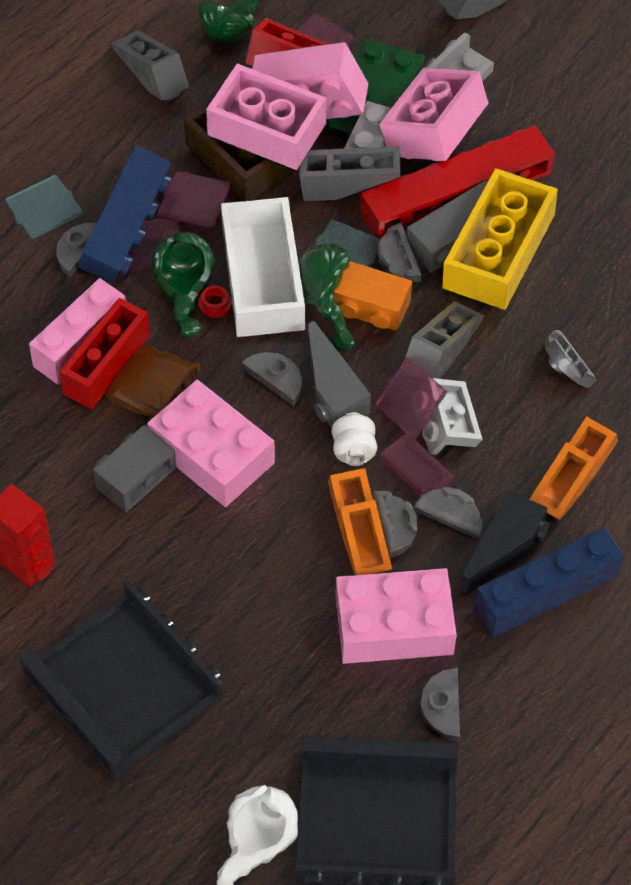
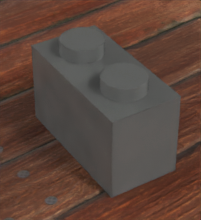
[93,425,176,513]

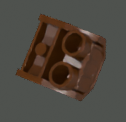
[105,345,201,419]

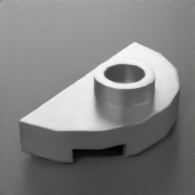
[377,222,421,282]
[56,223,97,278]
[544,330,596,388]
[241,352,302,407]
[413,487,483,539]
[373,491,417,558]
[420,668,460,742]

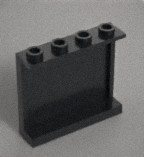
[19,580,223,781]
[296,737,458,885]

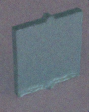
[6,174,83,239]
[315,220,381,267]

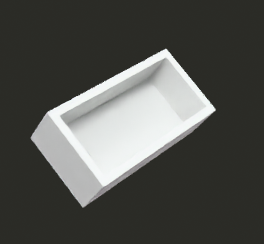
[221,197,305,337]

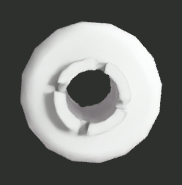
[331,412,377,466]

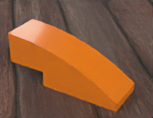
[529,416,618,520]
[327,468,392,575]

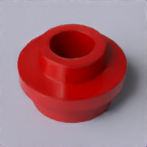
[198,285,232,318]

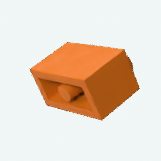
[334,261,412,331]

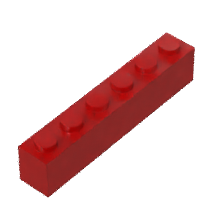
[360,125,555,242]

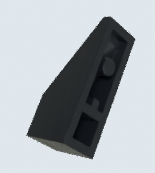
[459,490,550,596]

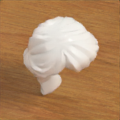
[217,785,298,885]

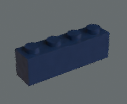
[77,145,172,284]
[475,527,624,637]

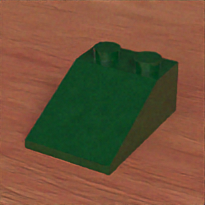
[329,39,425,137]

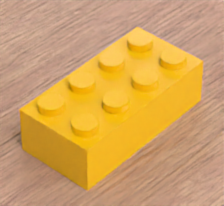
[443,168,558,310]

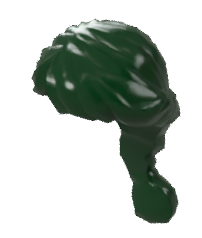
[198,0,262,44]
[151,232,215,339]
[298,243,355,352]

